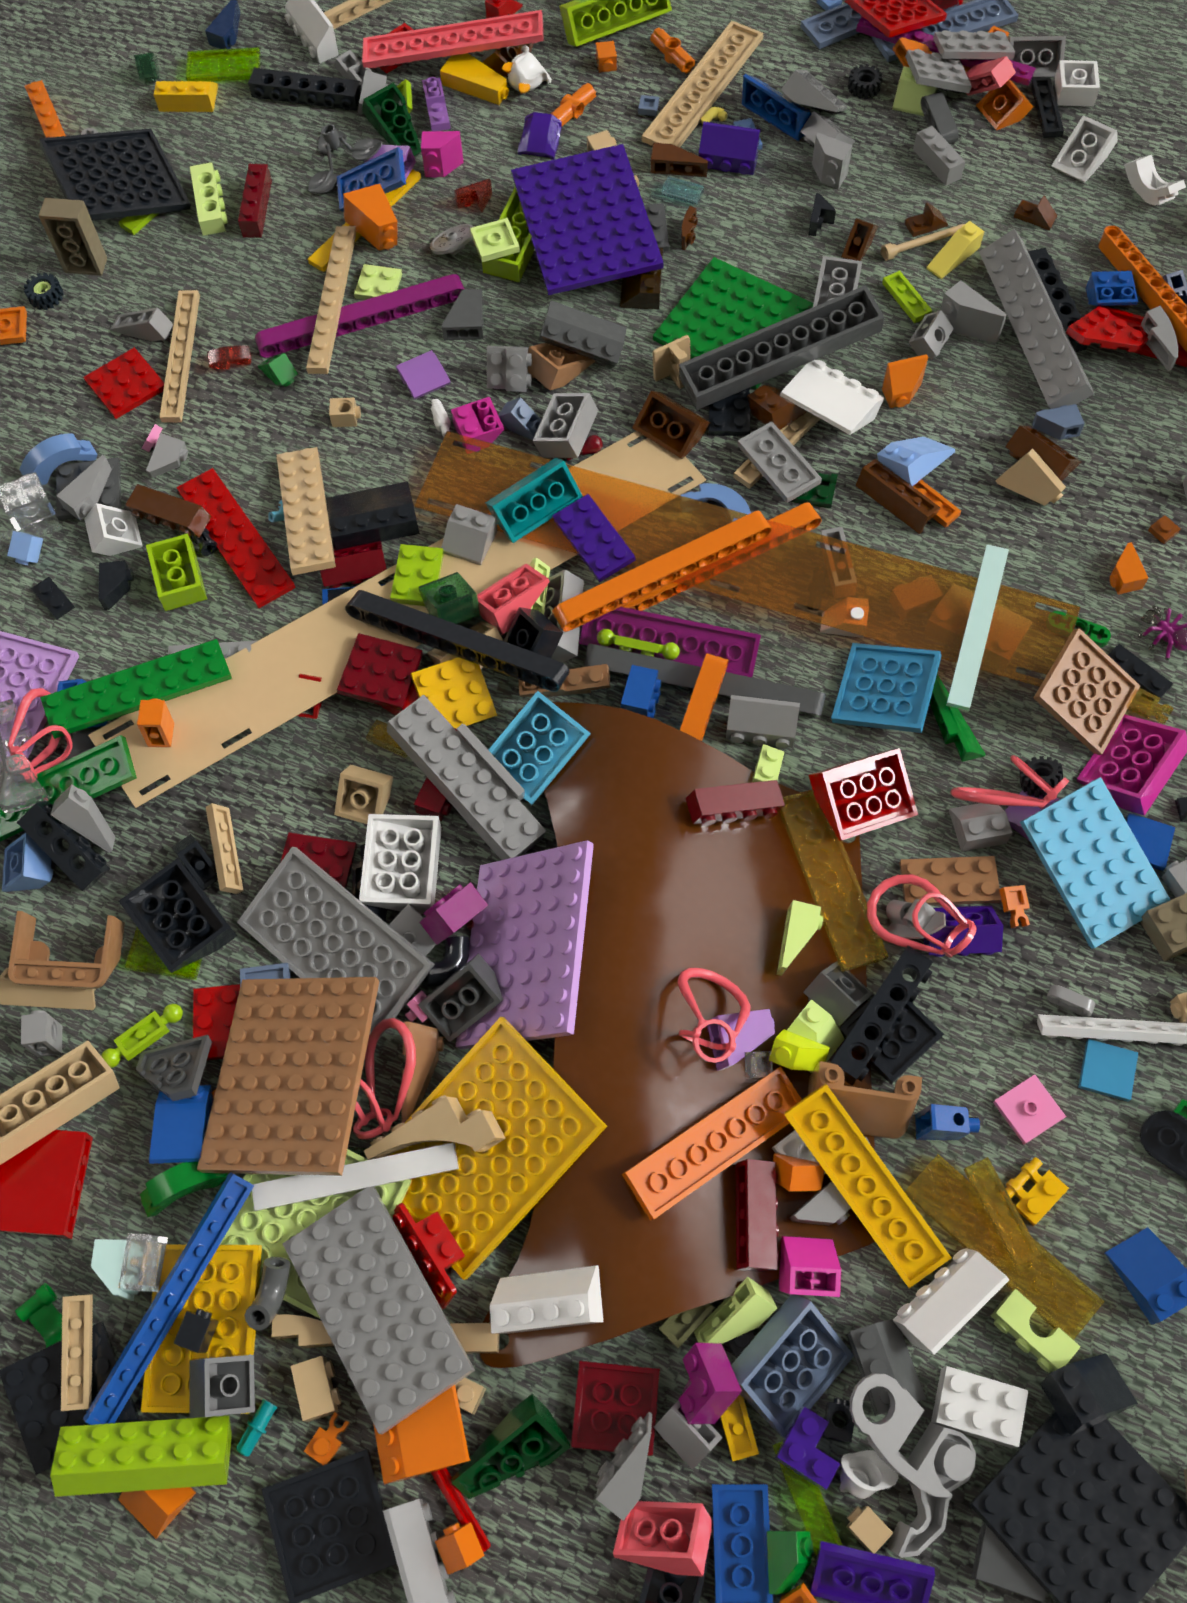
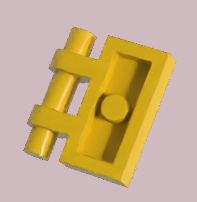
[1001,1157,1069,1226]

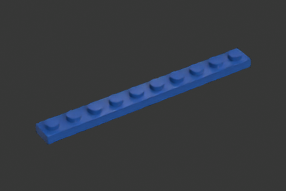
[83,1172,255,1425]

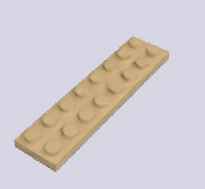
[277,447,336,575]

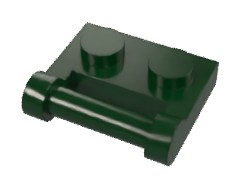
[790,473,838,509]

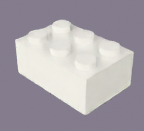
[931,1366,1028,1448]

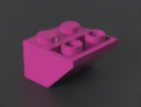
[451,396,504,454]
[779,1236,841,1297]

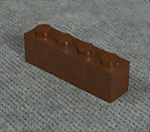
[125,484,211,538]

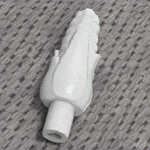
[431,399,451,438]

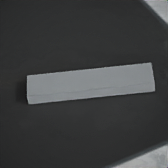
[457,724,525,801]

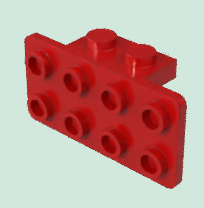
[393,1203,465,1310]

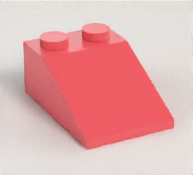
[473,563,549,634]
[613,1501,713,1576]

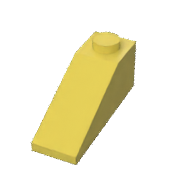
[926,221,984,279]

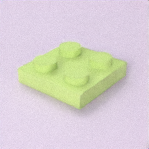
[470,218,520,262]
[354,264,402,300]

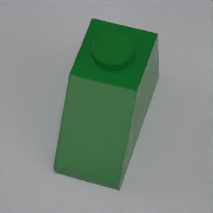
[258,353,298,387]
[767,1531,813,1594]

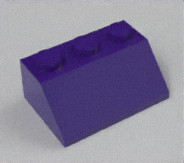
[698,122,760,175]
[924,906,1003,957]

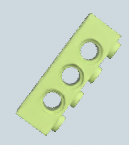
[190,163,228,236]

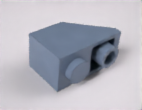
[498,397,542,440]
[1032,404,1085,440]

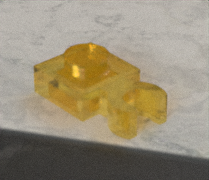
[1128,688,1173,724]

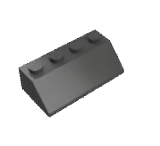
[538,300,627,367]

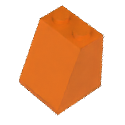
[343,184,398,251]

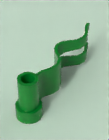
[15,1283,62,1348]

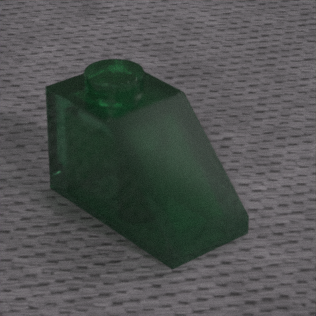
[134,52,160,83]

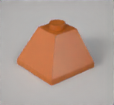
[882,354,928,408]

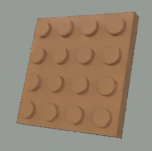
[1034,628,1140,755]

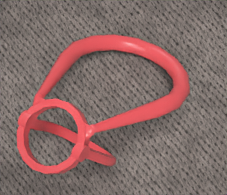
[7,688,73,781]
[951,755,1069,810]
[867,874,977,958]
[677,968,751,1063]
[353,1018,416,1139]

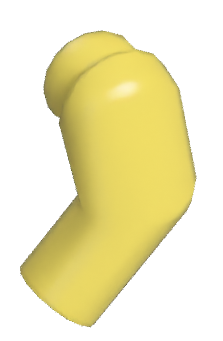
[700,107,727,124]

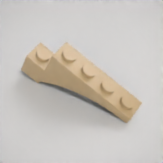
[364,1095,506,1160]

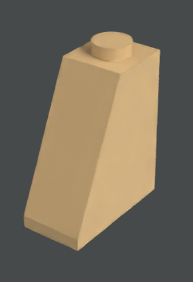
[996,448,1066,506]

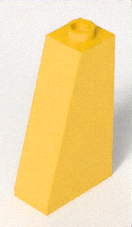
[440,53,509,105]

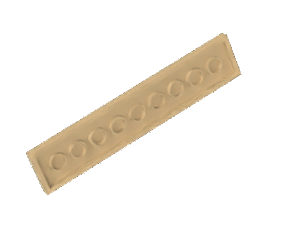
[642,21,763,147]

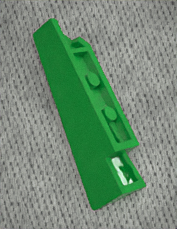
[929,674,986,762]

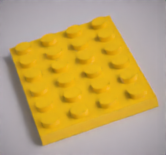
[141,1244,262,1414]

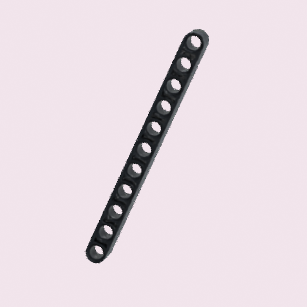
[345,590,570,692]

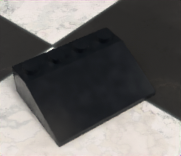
[326,481,420,550]
[119,858,237,973]

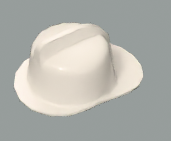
[840,1450,898,1499]

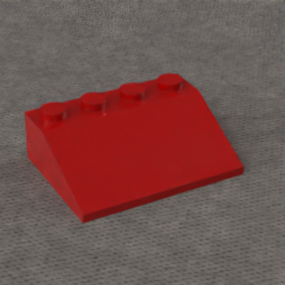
[809,748,918,841]

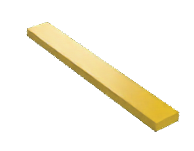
[308,169,421,272]

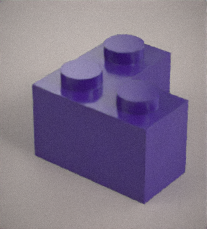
[774,1406,840,1490]

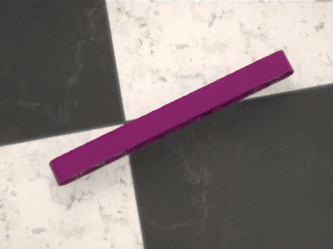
[255,274,465,358]

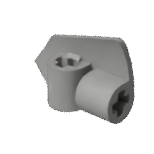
[875,899,946,939]

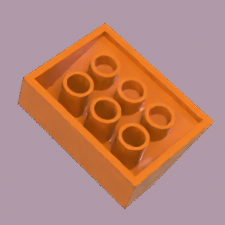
[373,1385,470,1484]

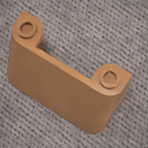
[808,1061,922,1139]

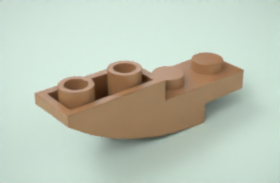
[518,664,611,697]

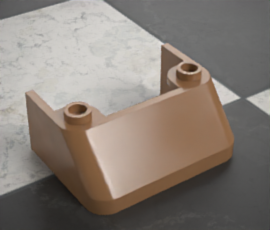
[8,911,125,989]

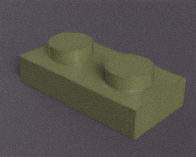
[659,1303,714,1349]

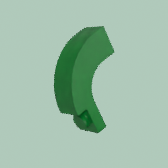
[139,1162,229,1217]

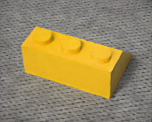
[154,81,218,112]

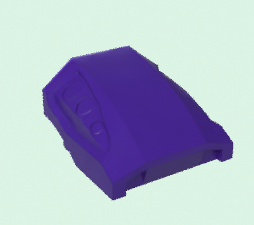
[518,112,562,160]

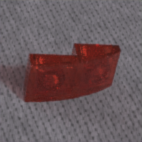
[207,345,252,370]

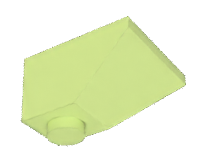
[787,1000,845,1073]

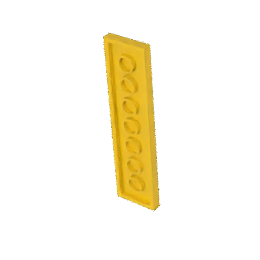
[784,1083,952,1288]

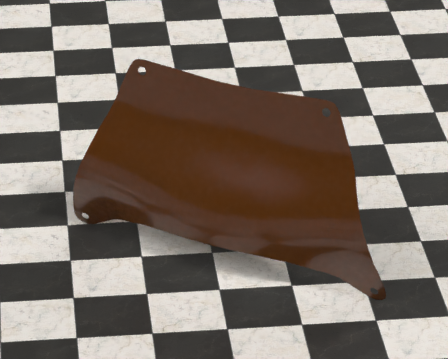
[480,702,875,1368]

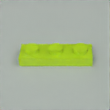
[882,270,933,324]

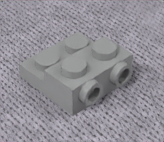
[487,345,532,392]

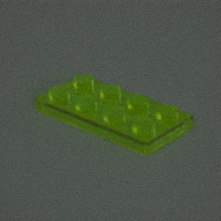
[186,47,261,82]

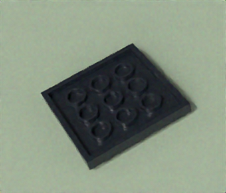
[0,1321,141,1475]
[261,1449,397,1603]

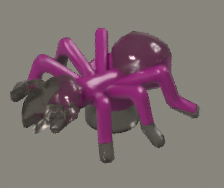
[1138,605,1187,660]

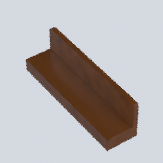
[856,459,940,534]

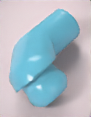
[268,500,285,522]

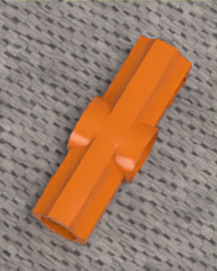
[650,27,695,74]
[551,83,596,126]

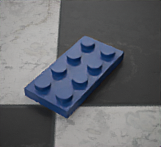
[337,147,406,213]
[712,1484,773,1603]

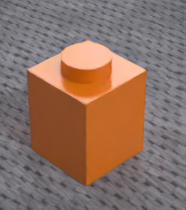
[596,41,617,73]
[435,1522,485,1575]

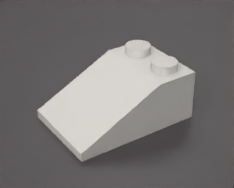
[1051,115,1117,183]

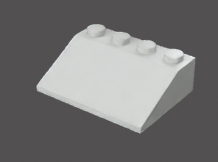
[780,360,884,435]
[359,814,442,914]

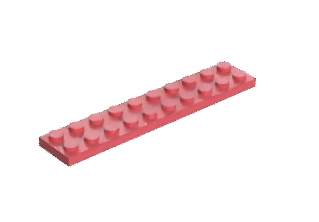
[362,10,543,69]

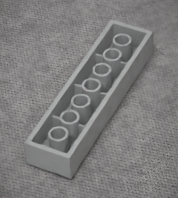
[387,695,546,860]

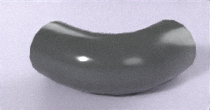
[245,1257,290,1330]

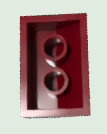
[320,541,387,588]

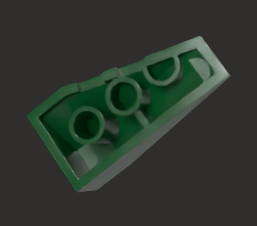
[362,82,422,157]
[451,1393,571,1499]

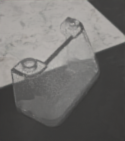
[0,699,49,813]

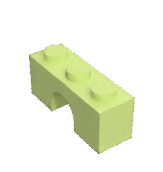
[991,1289,1080,1373]

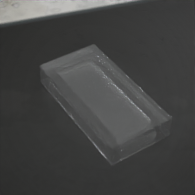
[745,1051,773,1078]

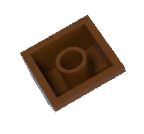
[747,385,808,430]

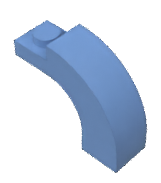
[19,434,98,484]
[680,483,751,524]

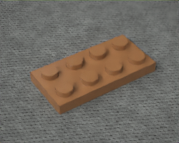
[899,856,1001,906]

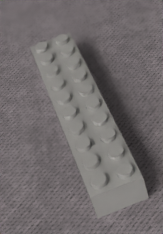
[979,229,1094,409]

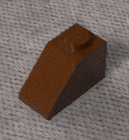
[841,218,878,261]

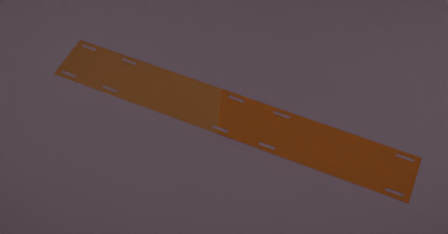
[414,431,1080,687]

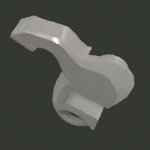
[850,1373,976,1558]

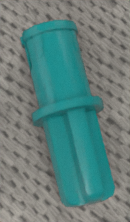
[236,1399,278,1457]

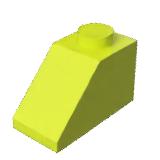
[769,1029,830,1071]

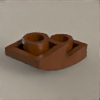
[681,206,698,250]

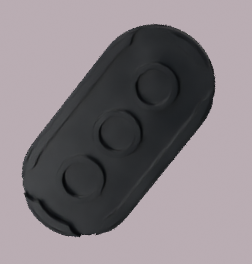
[1140,1110,1187,1180]

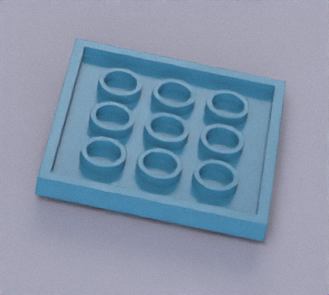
[831,643,941,733]

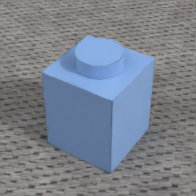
[7,531,43,565]

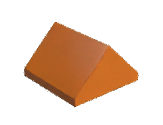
[118,1487,196,1539]

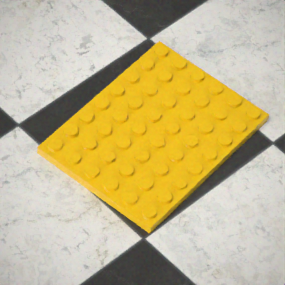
[388,1017,607,1280]

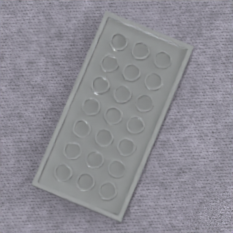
[237,847,435,1042]
[283,1186,475,1434]

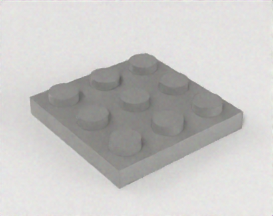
[905,49,972,93]

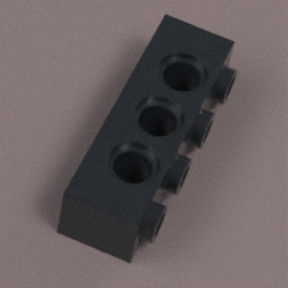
[17,801,110,891]

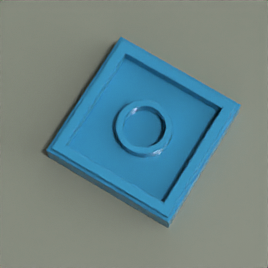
[1078,1039,1138,1102]

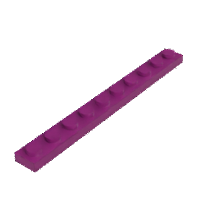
[856,17,1036,86]

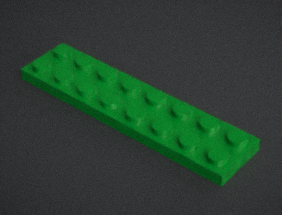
[40,639,232,739]
[0,735,137,841]

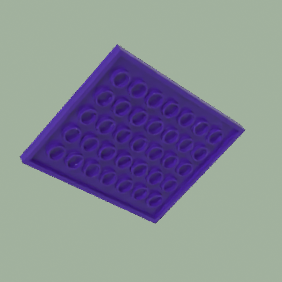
[511,144,664,295]

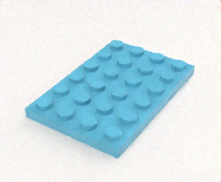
[1020,777,1171,948]

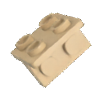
[653,335,690,389]

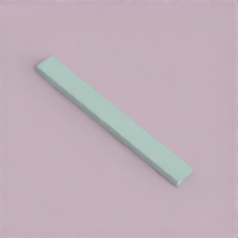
[946,544,1009,711]

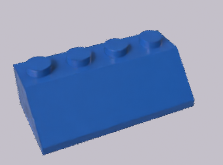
[742,74,812,141]

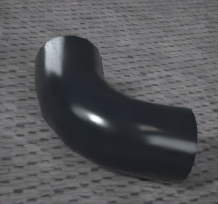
[422,936,469,987]

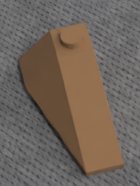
[402,1022,444,1123]

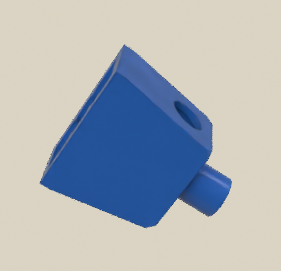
[915,1104,980,1140]

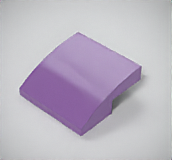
[396,350,451,400]

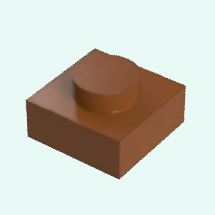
[1148,515,1181,544]

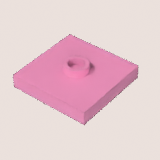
[993,1075,1066,1145]

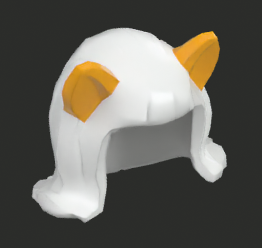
[502,45,551,93]

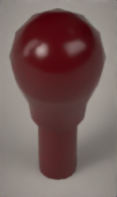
[566,435,603,461]

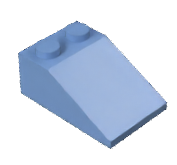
[877,437,955,486]

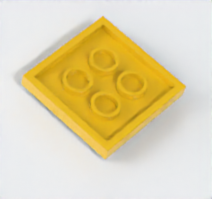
[410,657,497,729]

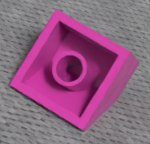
[421,131,464,178]

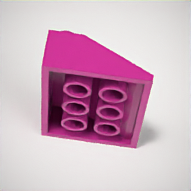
[1077,714,1187,816]

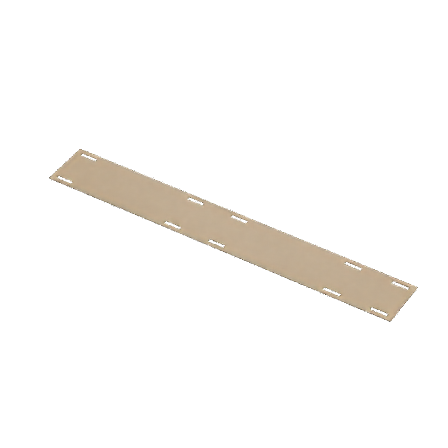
[88,431,706,808]

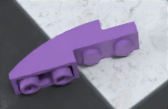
[422,77,451,131]

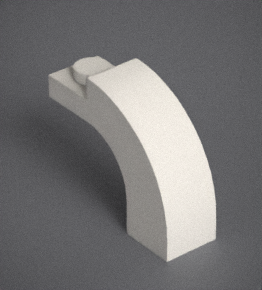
[1124,155,1186,205]

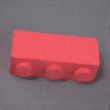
[966,56,1016,96]

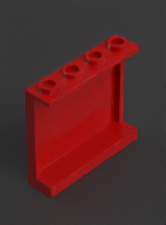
[0,1130,93,1239]

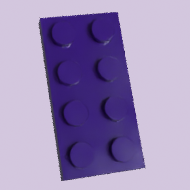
[552,494,636,583]
[810,1541,935,1603]

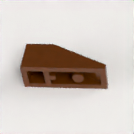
[651,143,708,177]

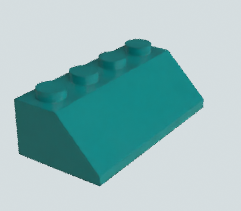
[485,458,583,543]

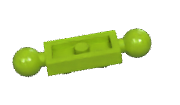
[597,629,680,660]
[101,1004,183,1068]

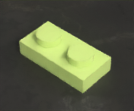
[752,744,784,782]

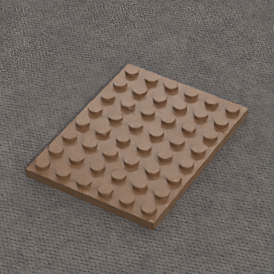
[197,977,379,1176]

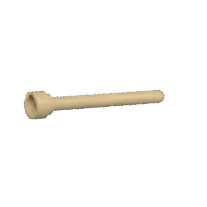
[881,224,965,261]

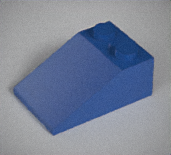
[149,1085,214,1164]
[1105,1227,1187,1325]

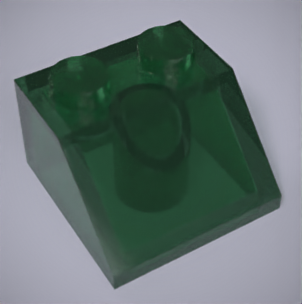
[418,572,480,624]

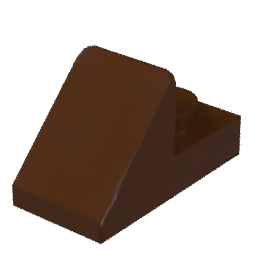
[1014,195,1057,230]
[905,202,948,237]

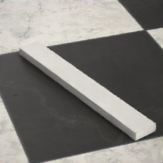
[252,1143,459,1211]

